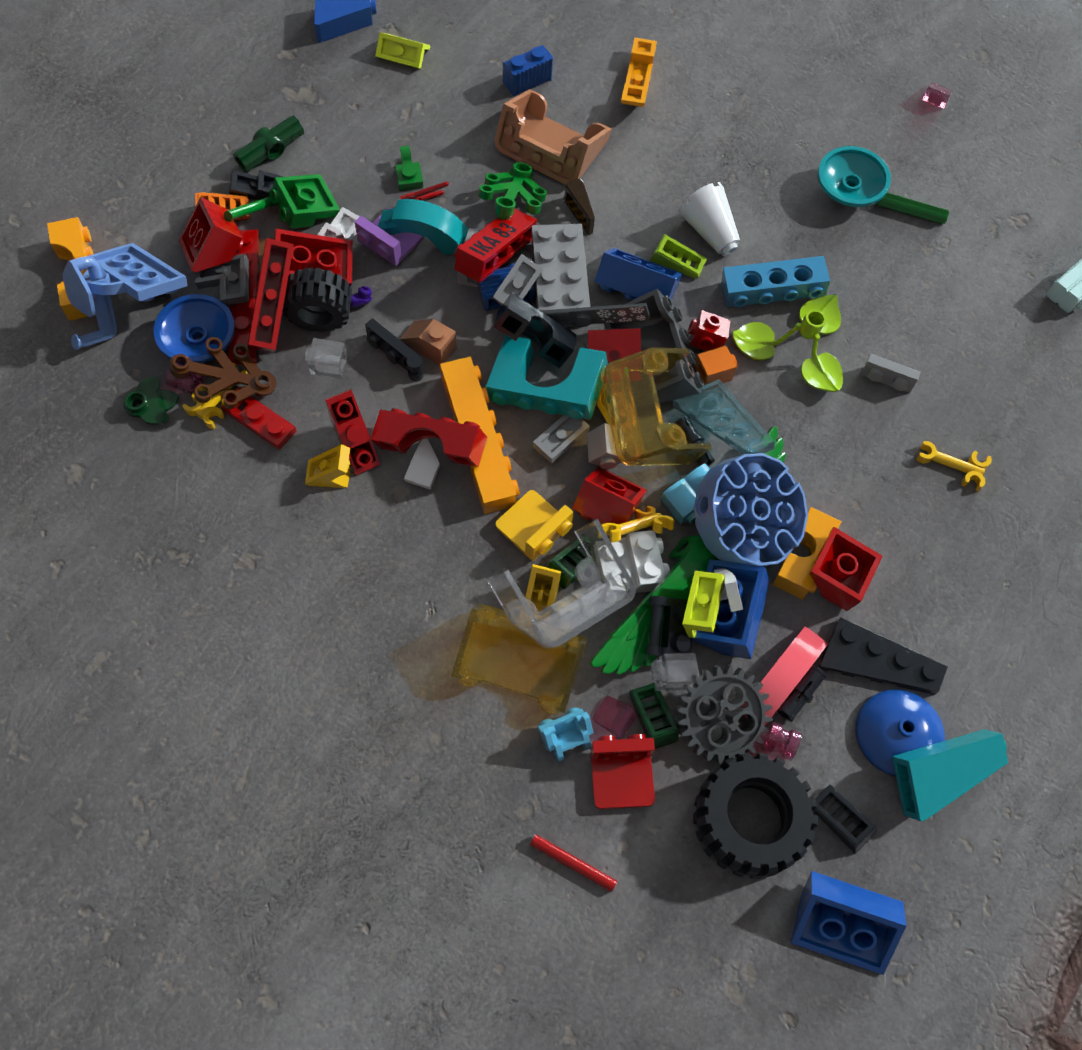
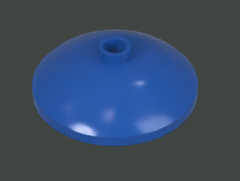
[154,294,235,364]
[855,690,945,777]

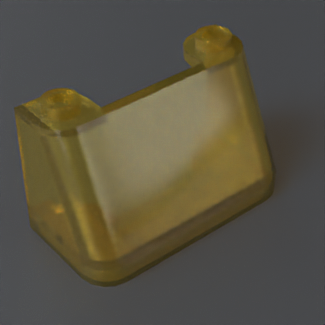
[451,604,589,715]

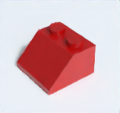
[572,467,647,524]
[809,527,883,611]

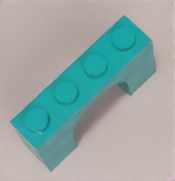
[486,335,609,420]

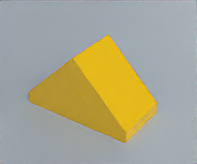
[521,564,561,624]

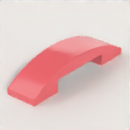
[741,626,829,726]

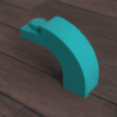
[378,199,468,255]

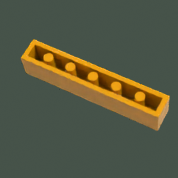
[440,356,520,515]

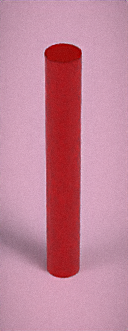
[530,834,617,892]

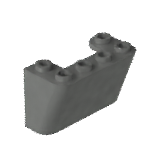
[604,289,704,410]

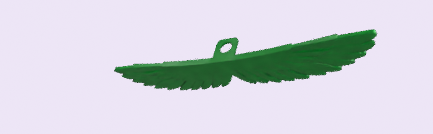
[589,426,786,674]

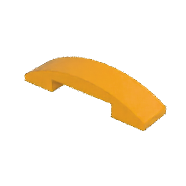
[621,38,657,107]

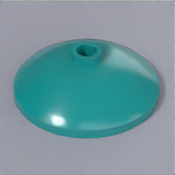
[817,146,891,207]

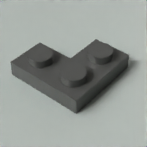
[195,253,249,306]

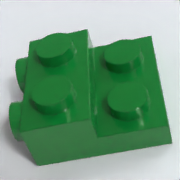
[270,174,340,229]

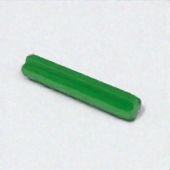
[876,192,949,224]

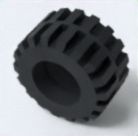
[282,268,352,332]

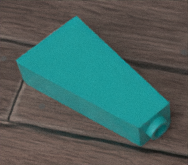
[892,729,1008,821]

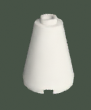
[678,182,740,255]

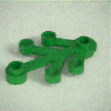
[478,162,547,219]

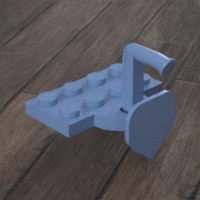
[62,243,188,350]

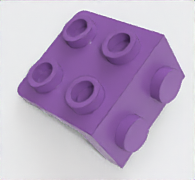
[355,208,425,266]

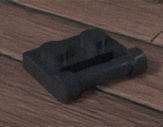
[645,596,692,658]

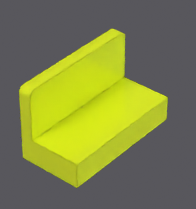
[375,32,430,68]
[682,571,725,638]

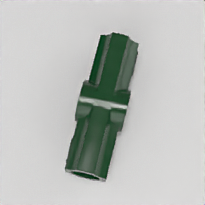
[233,115,305,172]

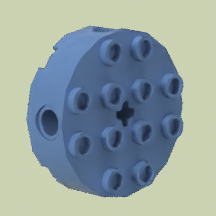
[694,453,808,566]

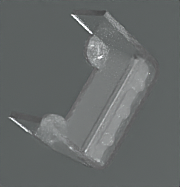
[488,519,636,648]

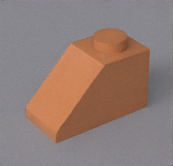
[399,319,457,365]

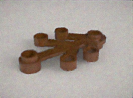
[169,337,277,409]

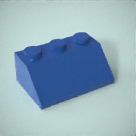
[594,248,683,300]
[690,559,770,659]
[791,871,906,975]

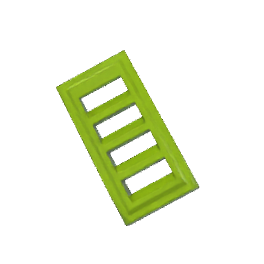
[649,234,707,279]

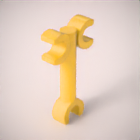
[182,363,248,429]
[916,441,992,492]
[600,506,674,542]

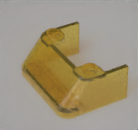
[601,347,711,466]

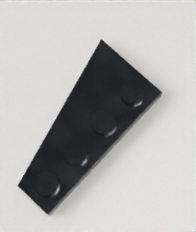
[818,617,948,695]

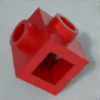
[687,310,730,351]

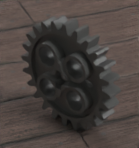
[675,665,773,764]

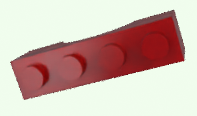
[370,408,487,467]

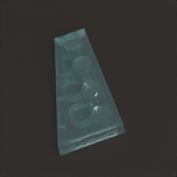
[673,379,775,455]

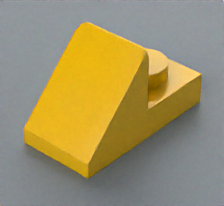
[305,444,350,488]

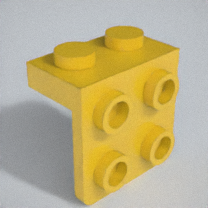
[496,490,573,562]

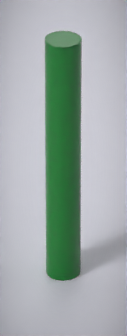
[224,196,277,221]

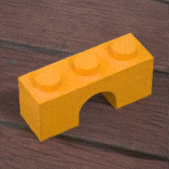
[772,507,842,600]

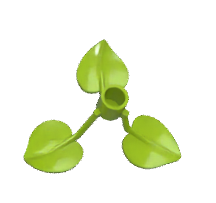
[732,294,843,392]

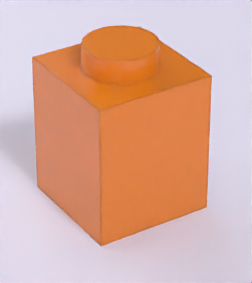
[694,346,737,389]

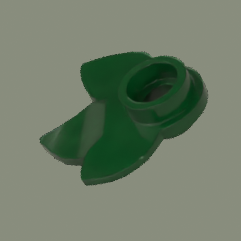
[124,377,179,425]

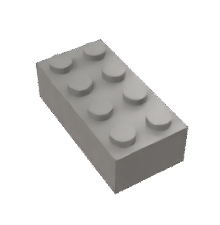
[531,224,590,327]

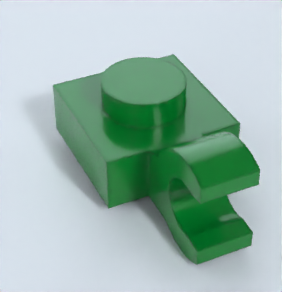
[395,146,424,191]

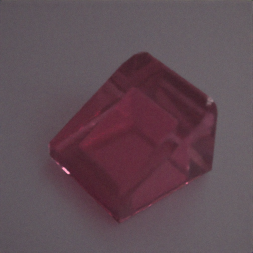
[922,82,953,108]
[592,695,637,739]

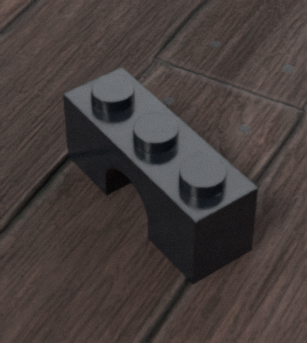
[494,293,577,369]

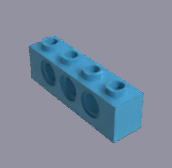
[721,256,830,307]

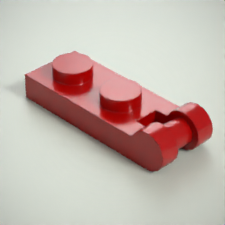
[220,387,297,450]

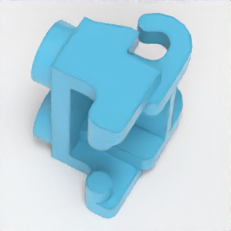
[538,708,594,762]

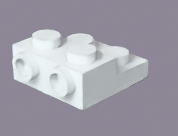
[596,530,670,596]

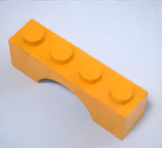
[47,217,96,321]

